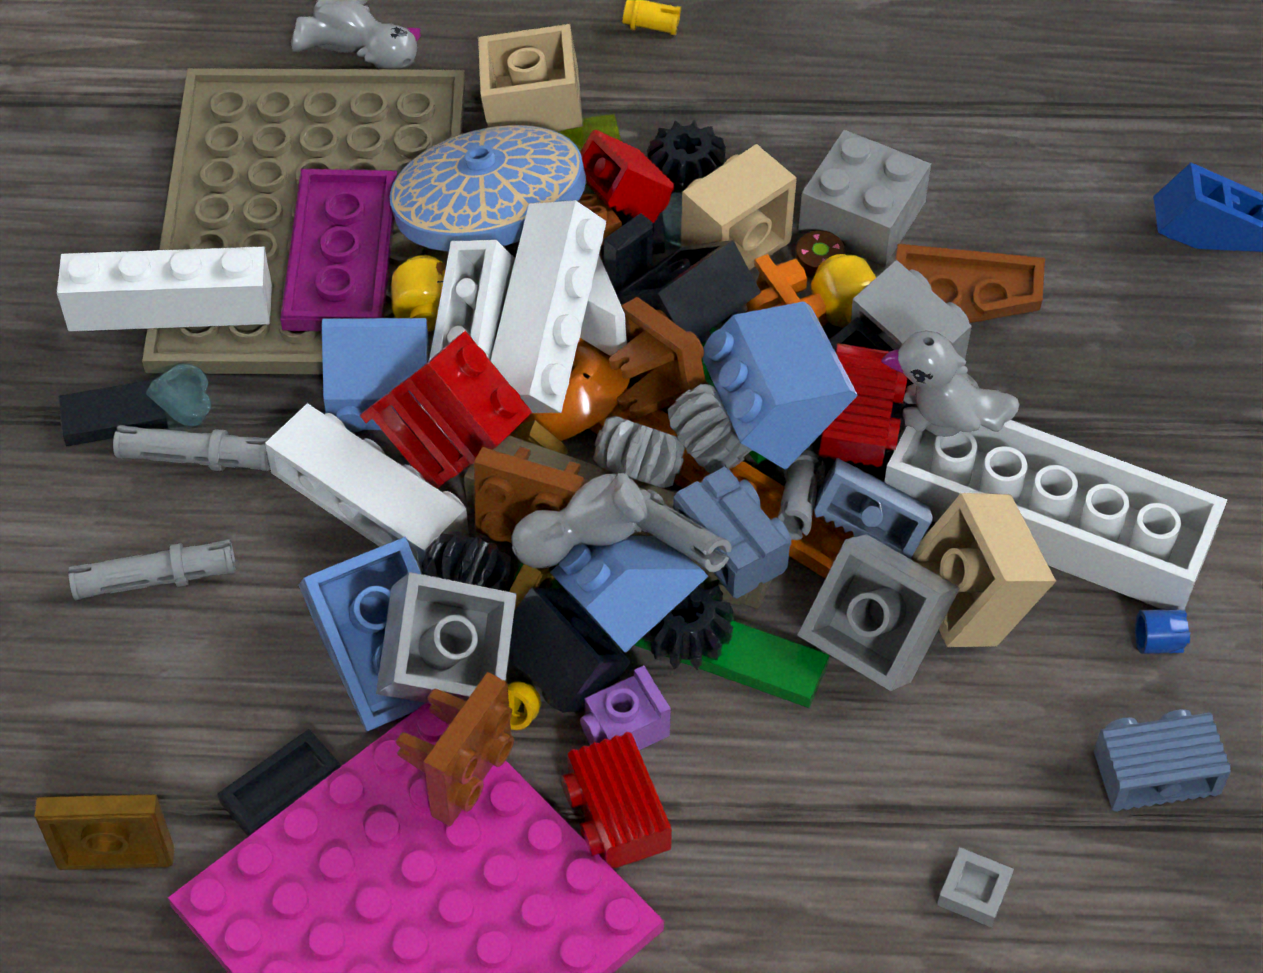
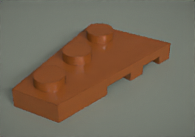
[895,244,1045,323]

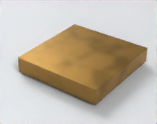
[34,794,175,870]

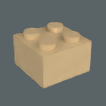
[478,24,583,131]
[681,144,796,270]
[911,493,1056,647]

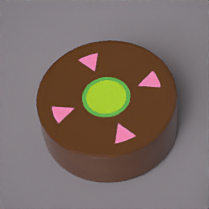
[795,231,845,278]

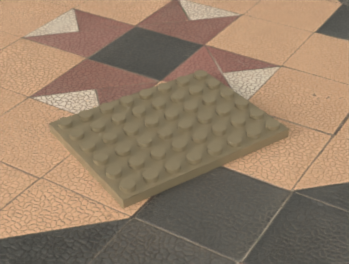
[142,68,465,374]

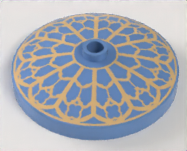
[390,125,586,251]

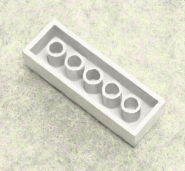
[884,405,1227,610]

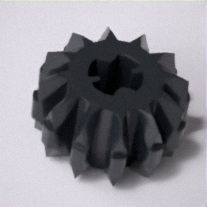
[647,119,727,200]
[421,532,516,592]
[642,581,733,670]

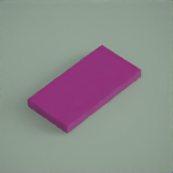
[280,169,398,331]

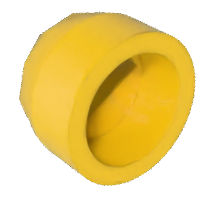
[508,681,541,730]

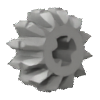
[668,384,752,473]
[593,416,685,488]

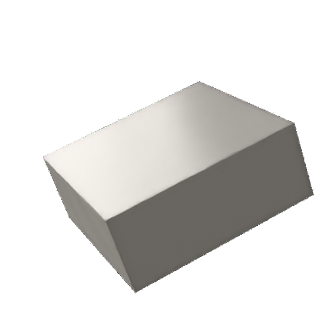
[937,847,1014,927]

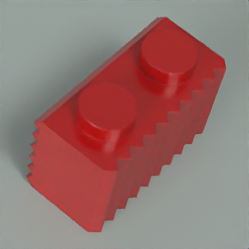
[580,129,674,223]
[819,343,907,467]
[561,732,672,869]

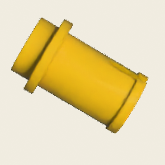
[622,0,681,35]

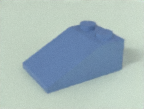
[299,536,425,732]

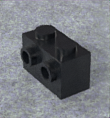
[509,588,631,713]

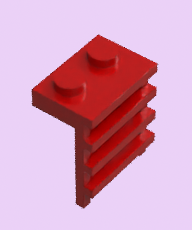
[359,330,532,489]

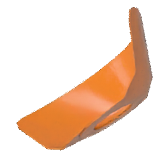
[521,341,630,441]

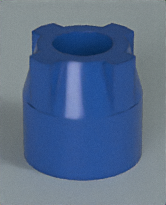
[1135,610,1190,654]

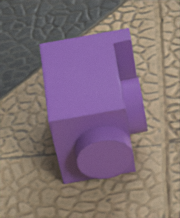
[580,666,671,750]

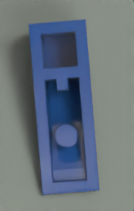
[1153,163,1263,252]

